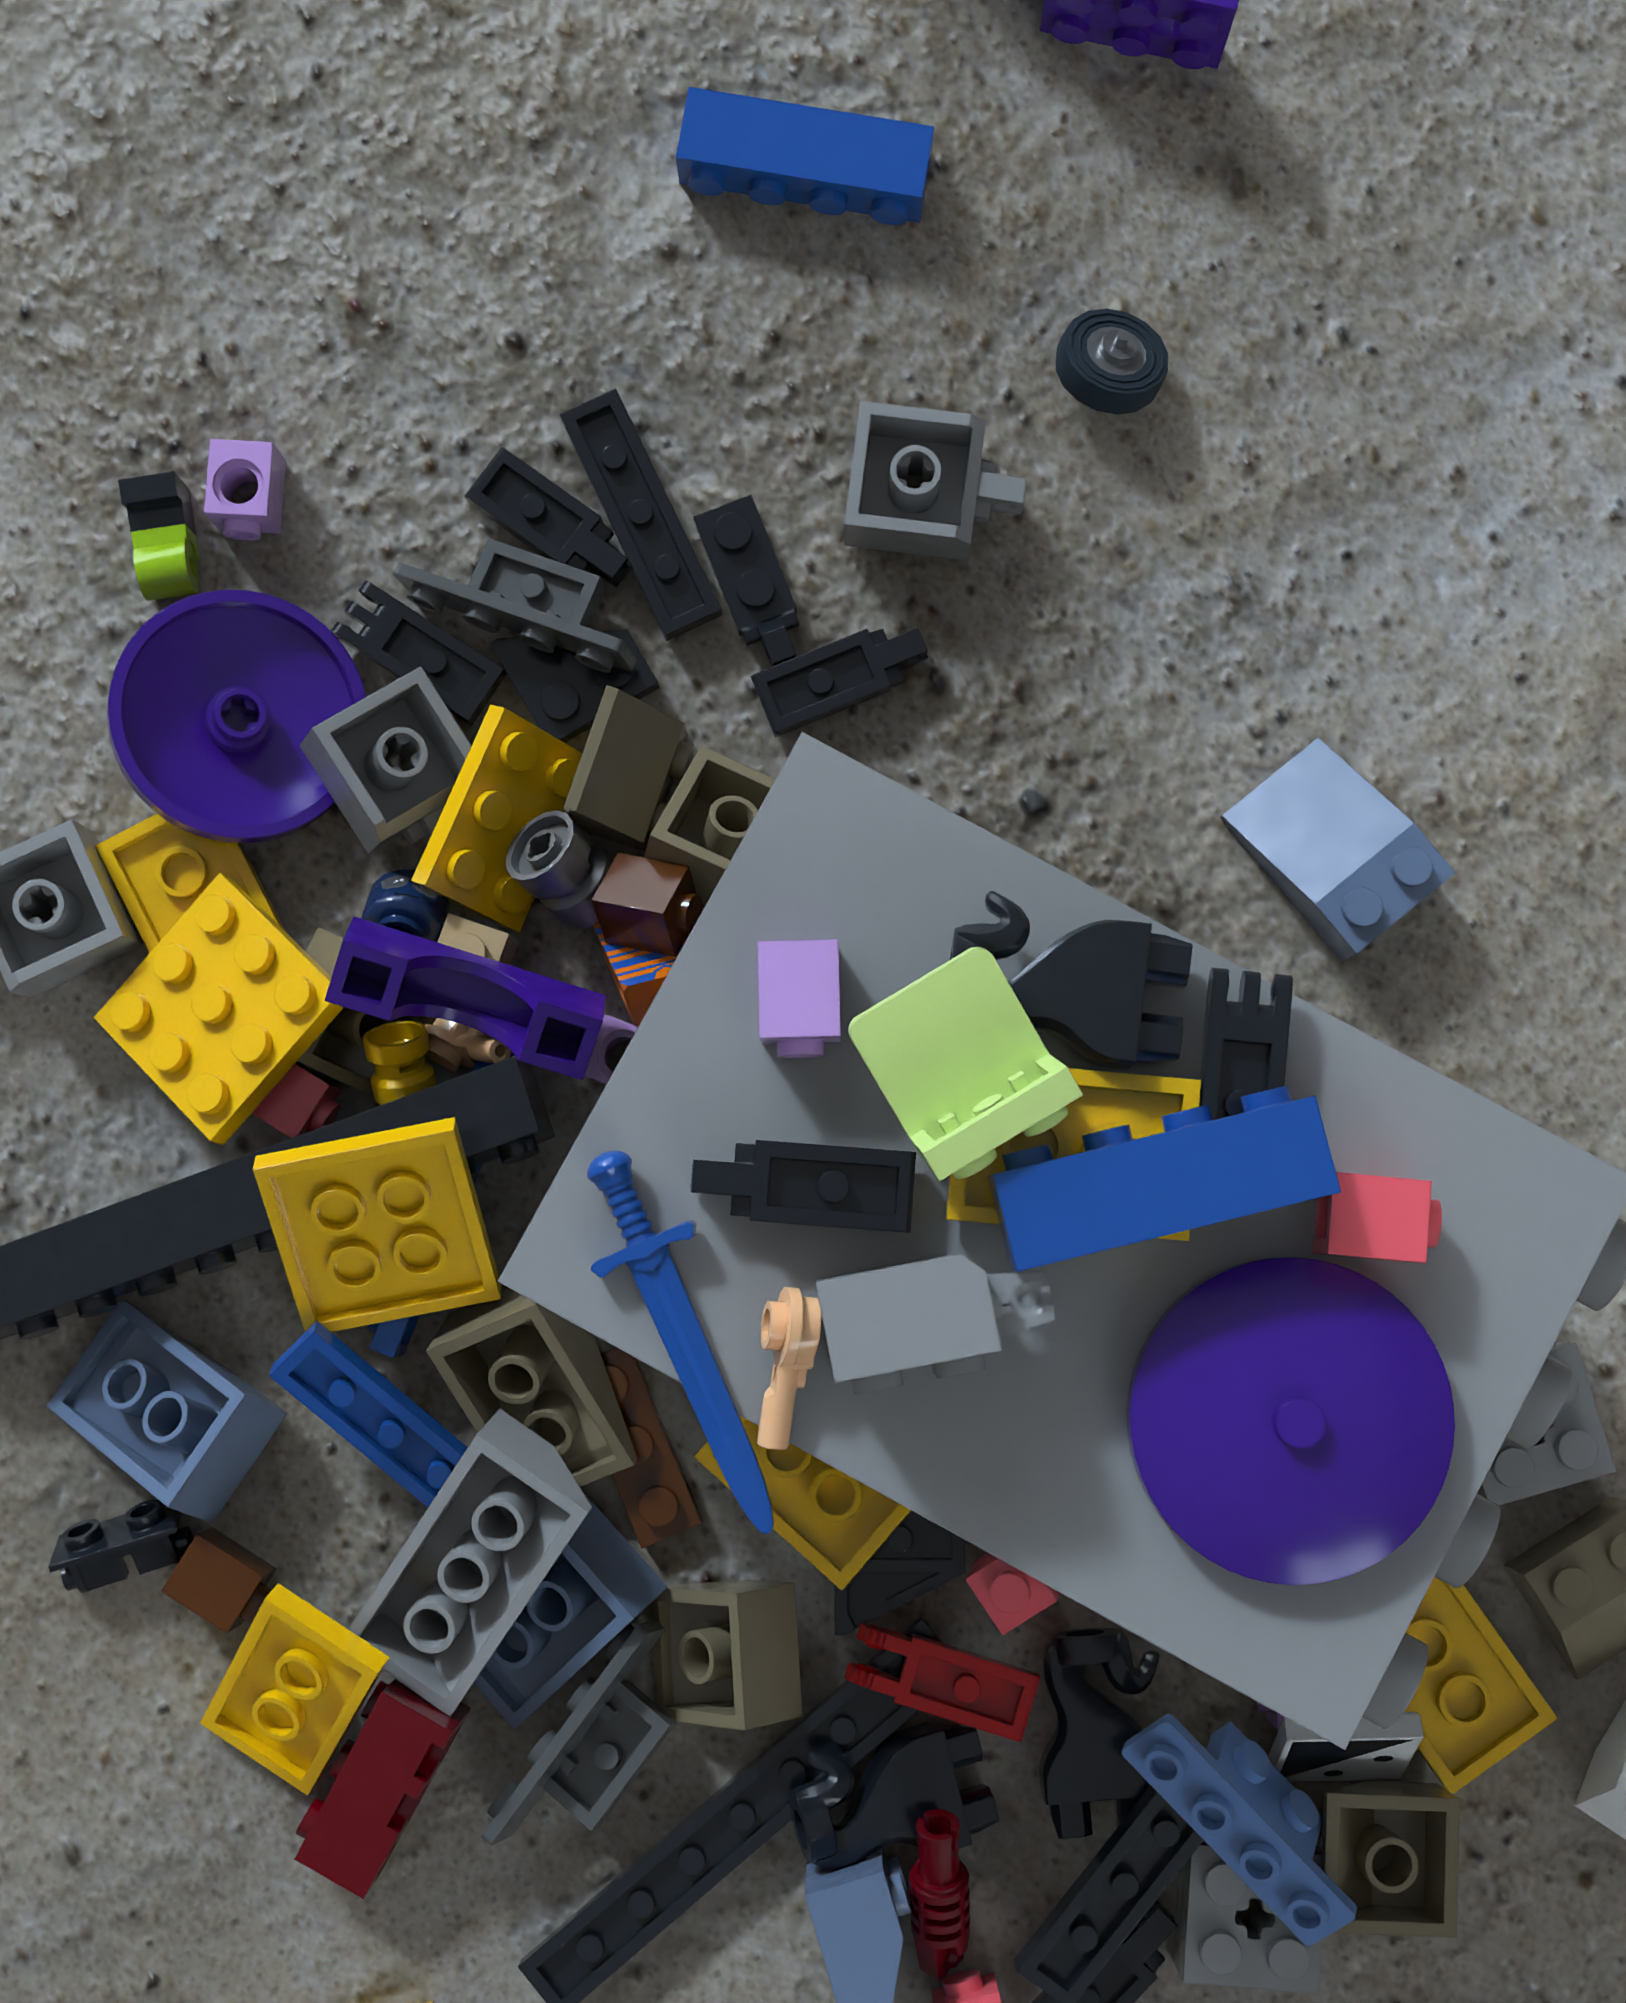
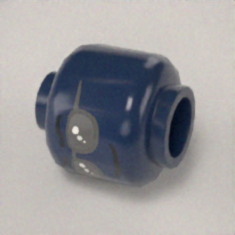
[361,869,450,942]

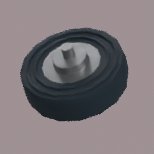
[1056,308,1168,415]

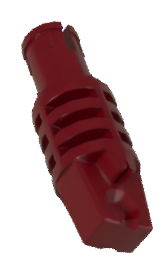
[909,1809,970,1981]

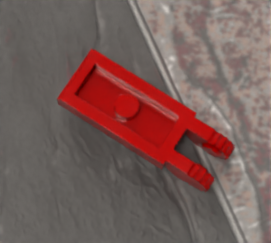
[844,1623,1040,1742]

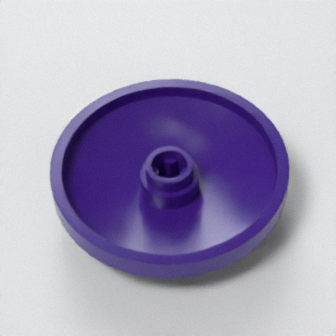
[107,589,366,843]
[1127,1257,1455,1585]

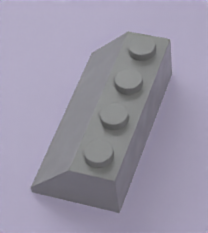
[348,1409,592,1717]

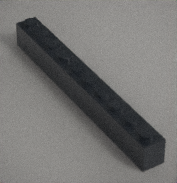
[0,1056,555,1340]

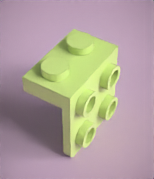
[848,947,1083,1182]

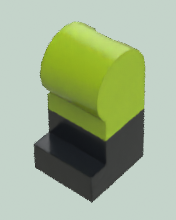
[118,471,200,601]

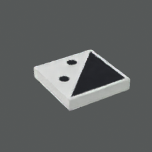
[1268,1712,1423,1782]

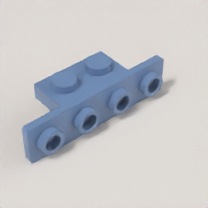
[1122,1714,1357,1946]

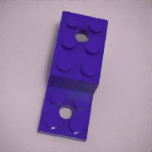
[1040,0,1239,69]

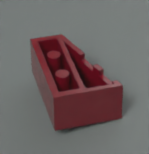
[294,1679,471,1899]

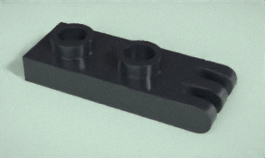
[331,580,507,725]
[1199,967,1293,1120]

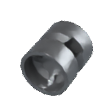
[506,810,614,930]

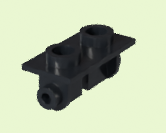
[48,1499,194,1593]

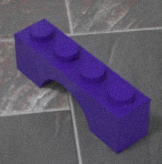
[324,916,606,1080]

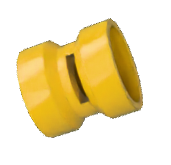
[362,1021,437,1105]

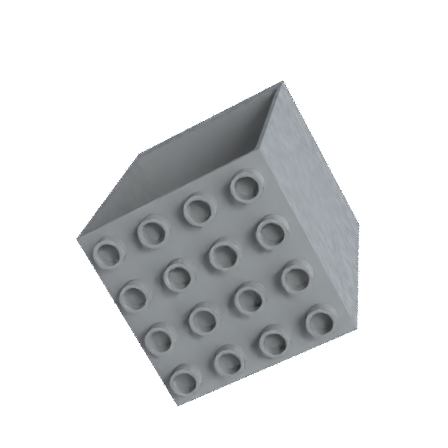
[498,732,1626,1750]

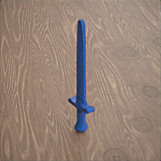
[587,1150,774,1534]

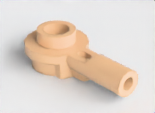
[425,1018,512,1071]
[757,1287,821,1450]

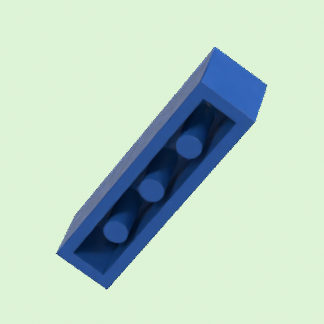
[676,87,934,225]
[987,1085,1341,1272]

